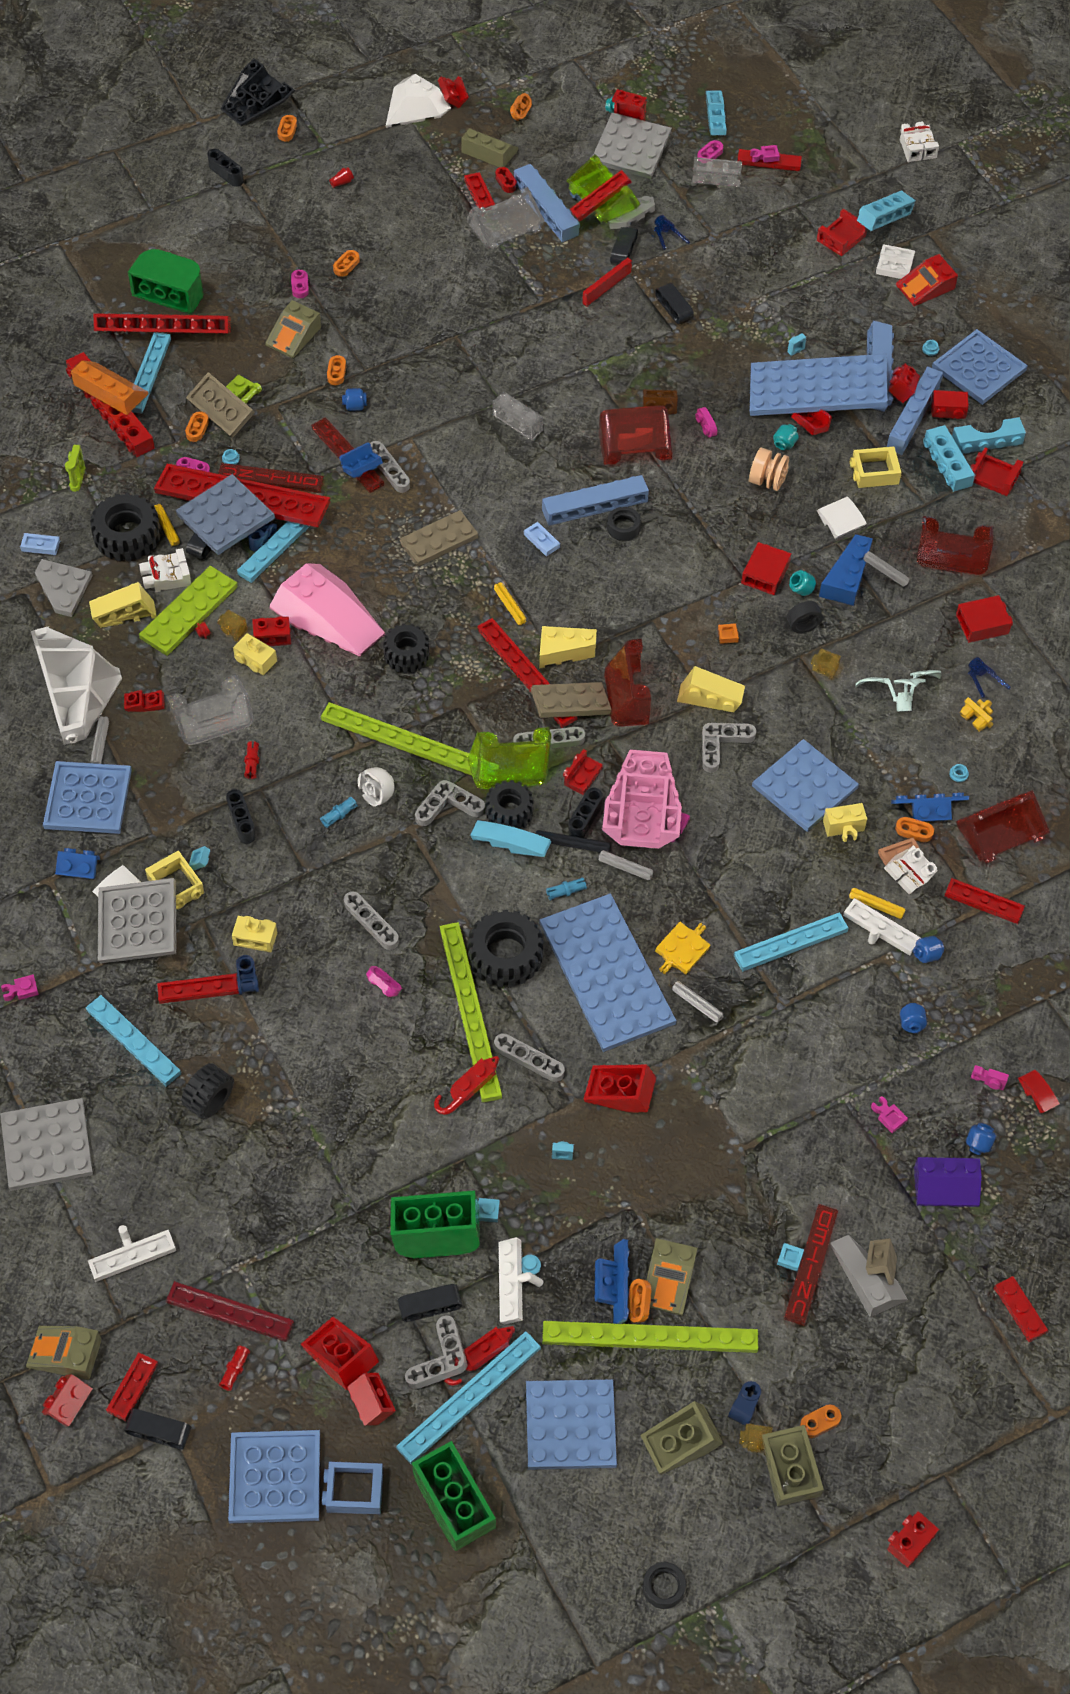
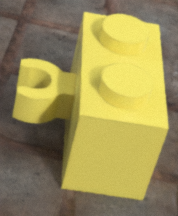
[233,633,277,676]
[823,803,867,842]
[232,916,278,953]

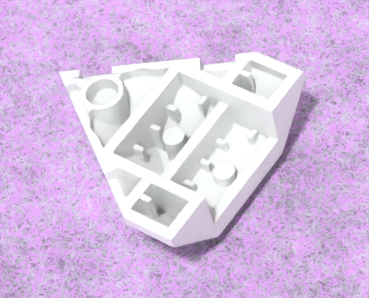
[386,74,451,128]

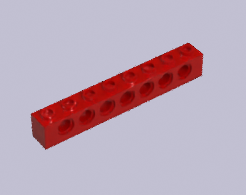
[93,313,231,333]
[66,352,155,457]

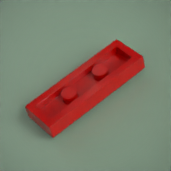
[464,172,495,213]
[994,1276,1048,1342]
[106,1352,158,1421]

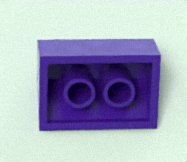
[914,1157,982,1207]

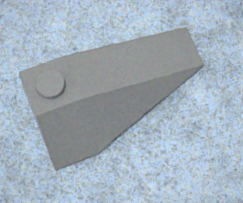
[830,1235,908,1317]

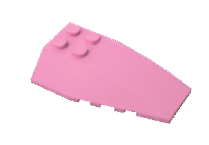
[270,563,385,656]
[602,750,682,849]

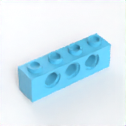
[857,190,916,231]
[923,425,975,492]

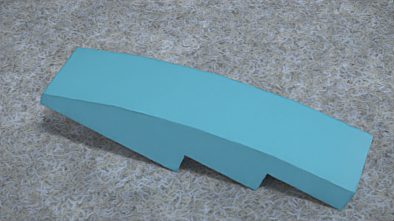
[706,91,727,135]
[470,820,551,857]

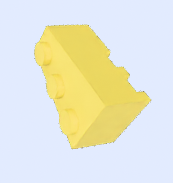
[89,582,157,628]
[539,626,597,669]
[677,666,745,712]

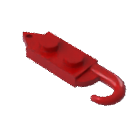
[434,1056,500,1115]
[444,1326,515,1386]

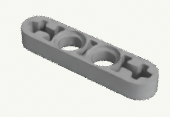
[370,441,410,493]
[513,727,585,752]
[344,892,399,950]
[494,1034,565,1082]

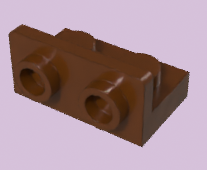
[643,389,678,414]

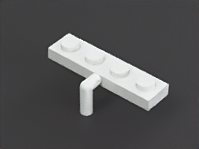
[843,898,920,955]
[88,1225,176,1282]
[499,1237,543,1325]

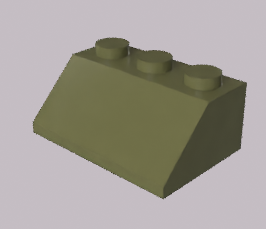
[461,128,518,167]

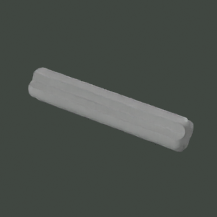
[863,551,910,587]
[90,716,109,764]
[599,850,653,880]
[672,981,723,1022]

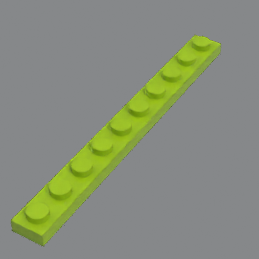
[321,702,499,782]
[440,922,502,1103]
[542,1321,758,1353]

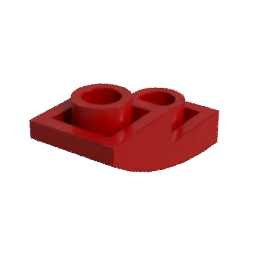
[124,690,165,712]
[1018,1070,1060,1113]

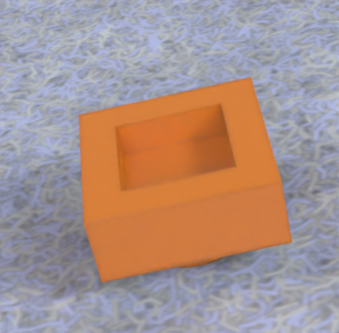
[718,624,739,644]

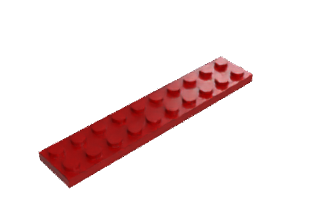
[154,463,330,527]

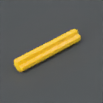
[154,504,180,546]
[494,582,526,625]
[849,888,905,919]

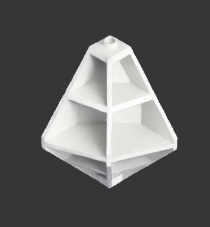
[31,626,122,745]

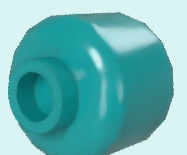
[773,424,799,451]
[789,570,816,596]

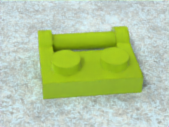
[226,375,262,404]
[65,445,85,492]

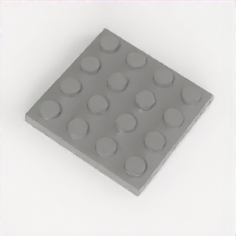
[591,113,671,179]
[98,878,176,963]
[0,1098,93,1191]

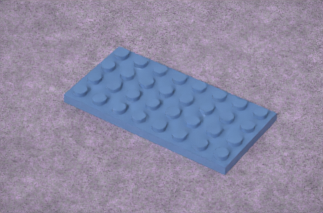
[750,354,888,416]
[539,893,676,1052]

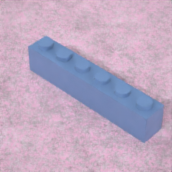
[514,164,580,242]
[867,321,894,412]
[887,366,943,455]
[542,475,649,526]

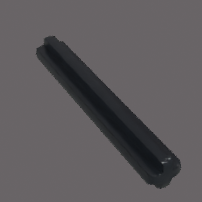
[536,830,610,852]

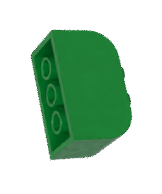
[128,249,203,315]
[391,1190,480,1258]
[412,1441,496,1551]

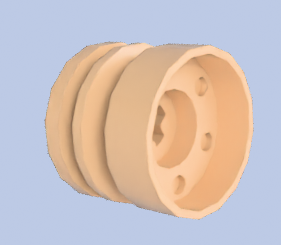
[749,447,789,491]

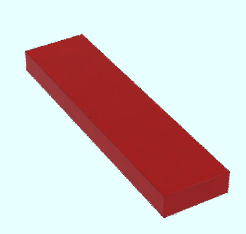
[737,149,802,171]
[570,170,632,222]
[582,258,632,307]
[945,878,1025,924]
[157,973,239,1004]

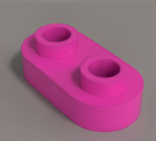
[697,140,723,165]
[291,270,309,298]
[695,407,717,438]
[176,457,210,472]
[366,966,402,997]

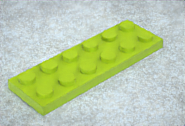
[139,566,238,656]

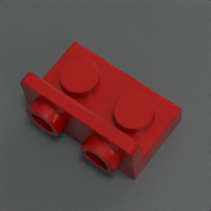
[438,76,469,108]
[563,749,603,795]

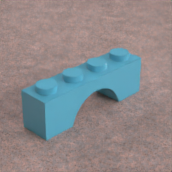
[952,417,1026,454]

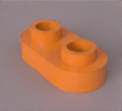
[510,93,532,121]
[277,115,297,142]
[333,250,360,276]
[327,355,346,385]
[185,412,209,442]
[895,817,934,842]
[628,1279,651,1323]
[800,1405,841,1438]

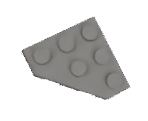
[605,196,655,229]
[35,559,92,617]

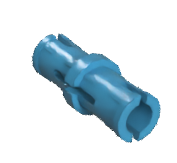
[320,797,357,828]
[546,877,587,900]

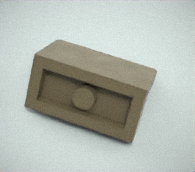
[866,1238,897,1285]

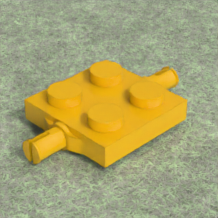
[655,922,711,975]

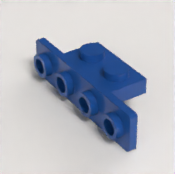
[891,793,969,821]
[595,1239,629,1324]

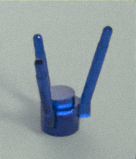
[654,215,690,250]
[968,657,1011,698]

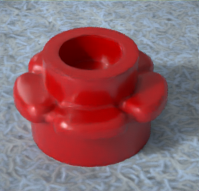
[195,621,211,639]

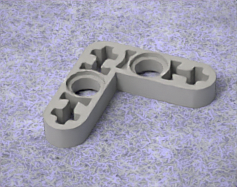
[702,723,756,773]
[415,780,485,826]
[405,1315,467,1389]

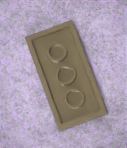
[186,372,255,438]
[400,510,478,567]
[531,682,612,718]

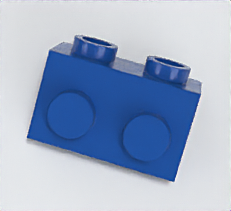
[339,443,383,478]
[55,848,100,879]

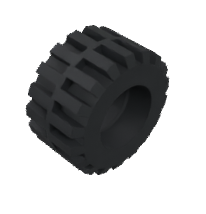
[383,623,430,673]
[486,780,533,829]
[181,1063,234,1119]

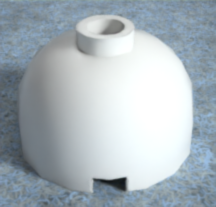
[358,767,394,806]

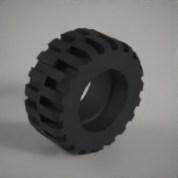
[90,493,161,561]
[468,909,543,987]

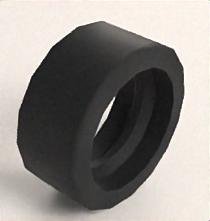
[607,507,641,541]
[787,601,823,633]
[642,1562,686,1609]

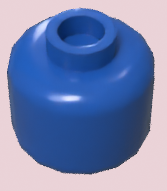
[342,388,367,411]
[913,936,944,963]
[900,1003,927,1033]
[966,1123,996,1155]

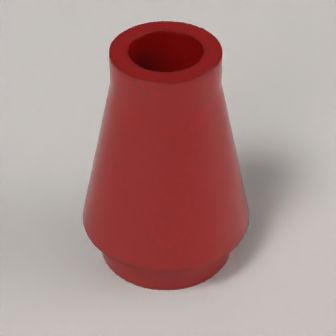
[329,167,354,188]

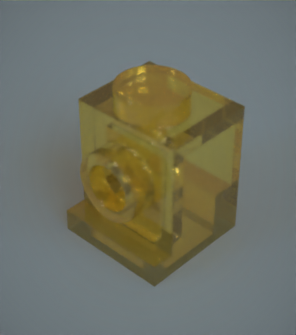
[217,609,247,642]
[811,649,841,680]
[739,1424,772,1455]

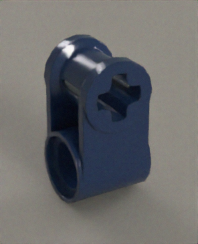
[248,523,277,552]
[236,955,259,995]
[728,1381,761,1427]

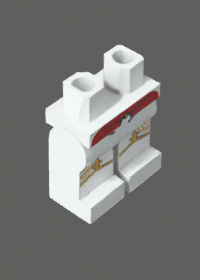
[900,121,939,162]
[139,548,191,592]
[884,845,938,894]

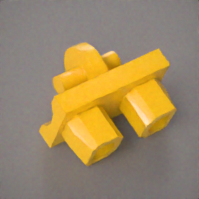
[960,697,994,732]

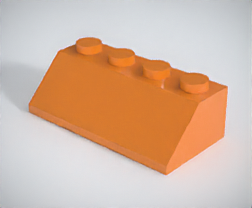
[71,361,149,415]

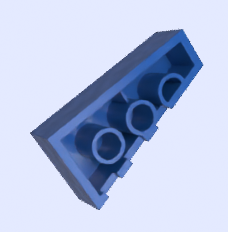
[819,534,873,606]

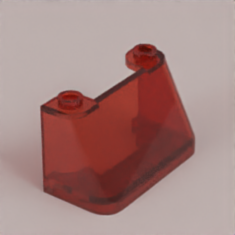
[598,406,672,465]
[917,516,993,575]
[604,639,651,727]
[955,790,1050,863]

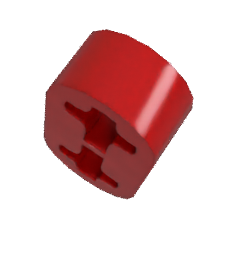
[495,167,517,193]

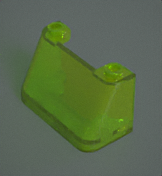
[566,154,641,223]
[467,727,551,789]

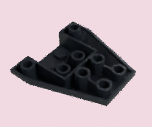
[220,58,295,127]

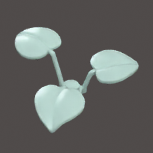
[856,670,942,711]

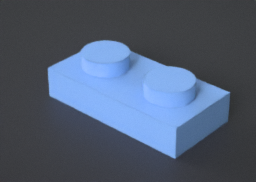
[524,522,560,556]
[20,533,60,555]

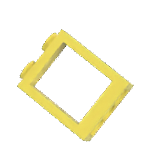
[850,447,901,488]
[145,851,204,909]

